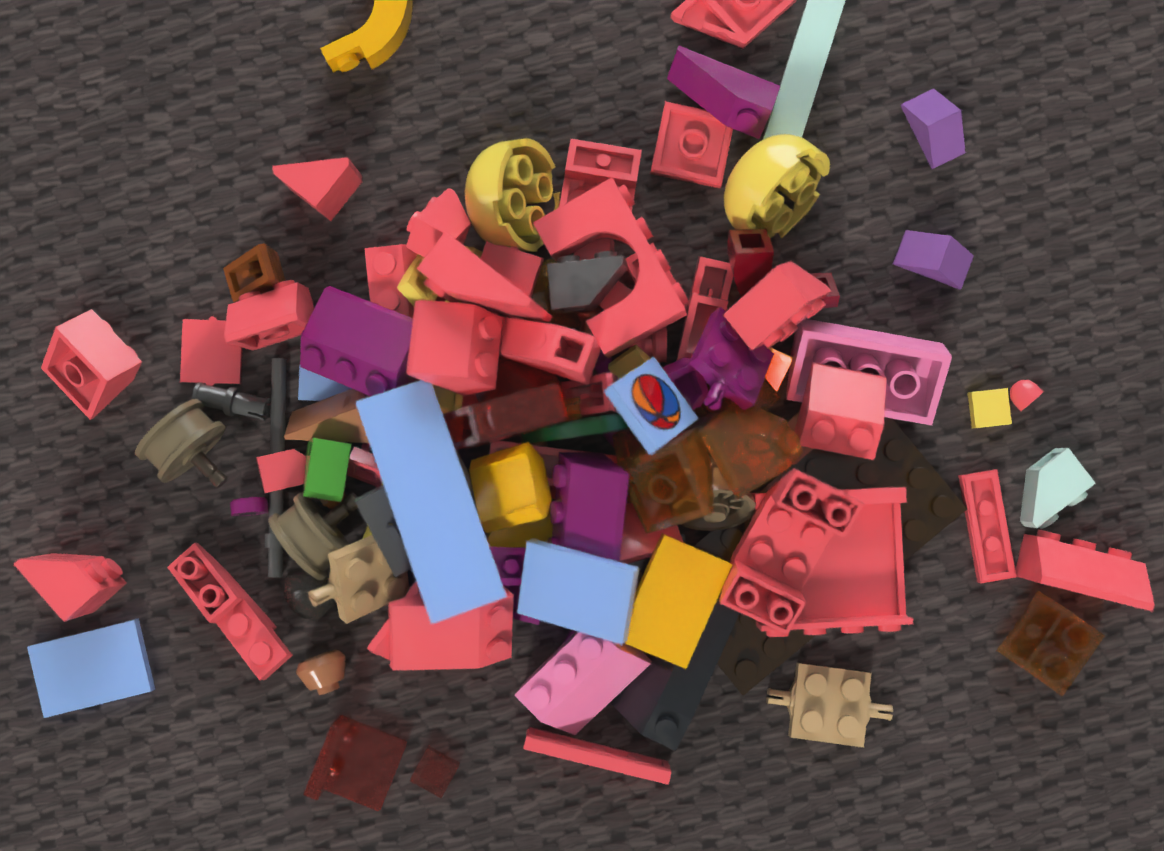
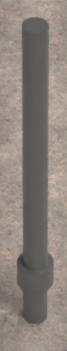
[265,358,287,578]

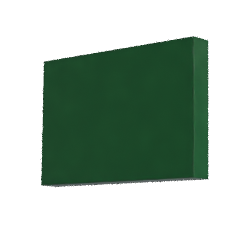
[520,413,629,444]

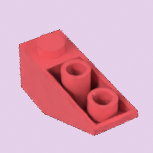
[499,316,601,385]

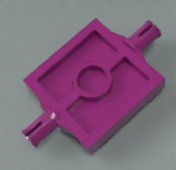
[689,307,774,410]

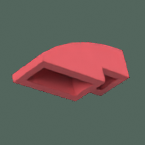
[676,256,733,361]

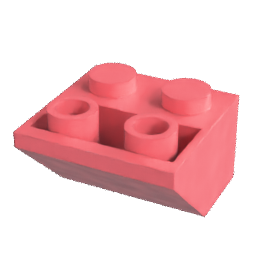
[723,261,832,350]

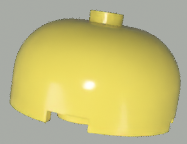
[724,134,830,238]
[465,138,560,252]

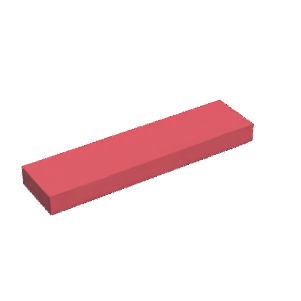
[523,727,671,785]

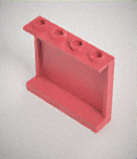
[751,487,913,637]

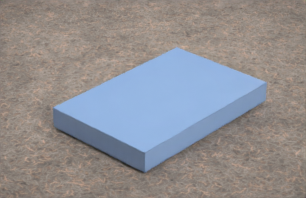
[517,538,639,645]
[27,618,155,718]

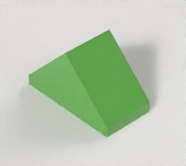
[303,438,351,502]

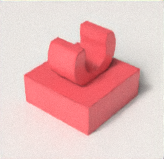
[347,443,382,487]

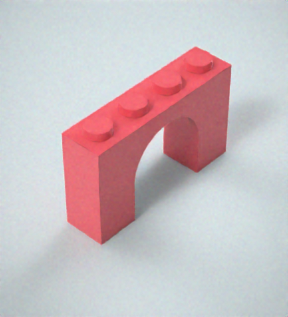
[533,177,689,358]

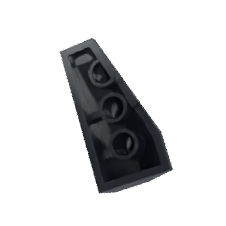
[611,597,740,751]

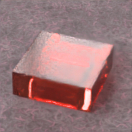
[409,746,460,798]

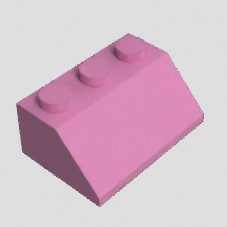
[515,631,652,735]

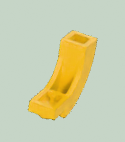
[320,0,412,72]

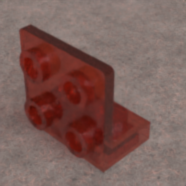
[303,715,407,811]

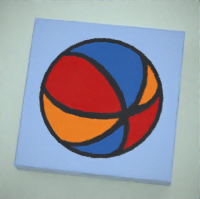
[604,357,698,455]

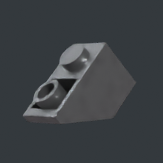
[547,251,627,314]

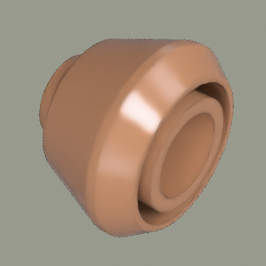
[296,650,346,695]

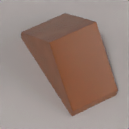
[223,244,286,302]

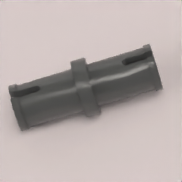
[192,382,271,421]

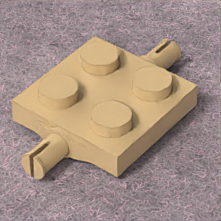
[308,535,410,624]
[766,662,893,748]

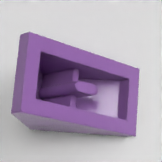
[900,89,965,169]
[893,230,974,290]

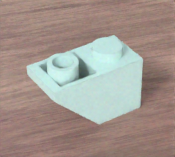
[1020,448,1096,529]

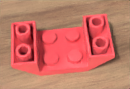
[719,469,864,635]

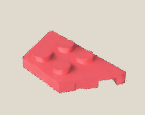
[671,0,797,49]

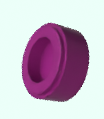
[230,497,269,516]

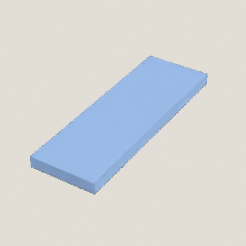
[356,380,506,624]

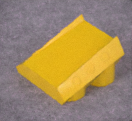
[469,442,552,533]

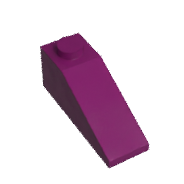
[667,46,781,139]

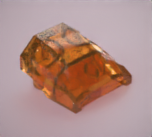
[996,591,1105,697]

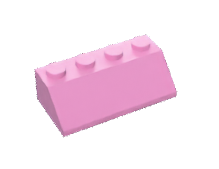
[786,319,952,425]

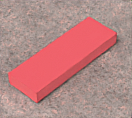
[958,469,1016,583]

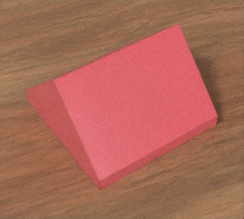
[273,157,362,221]

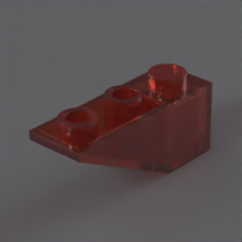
[443,382,568,451]

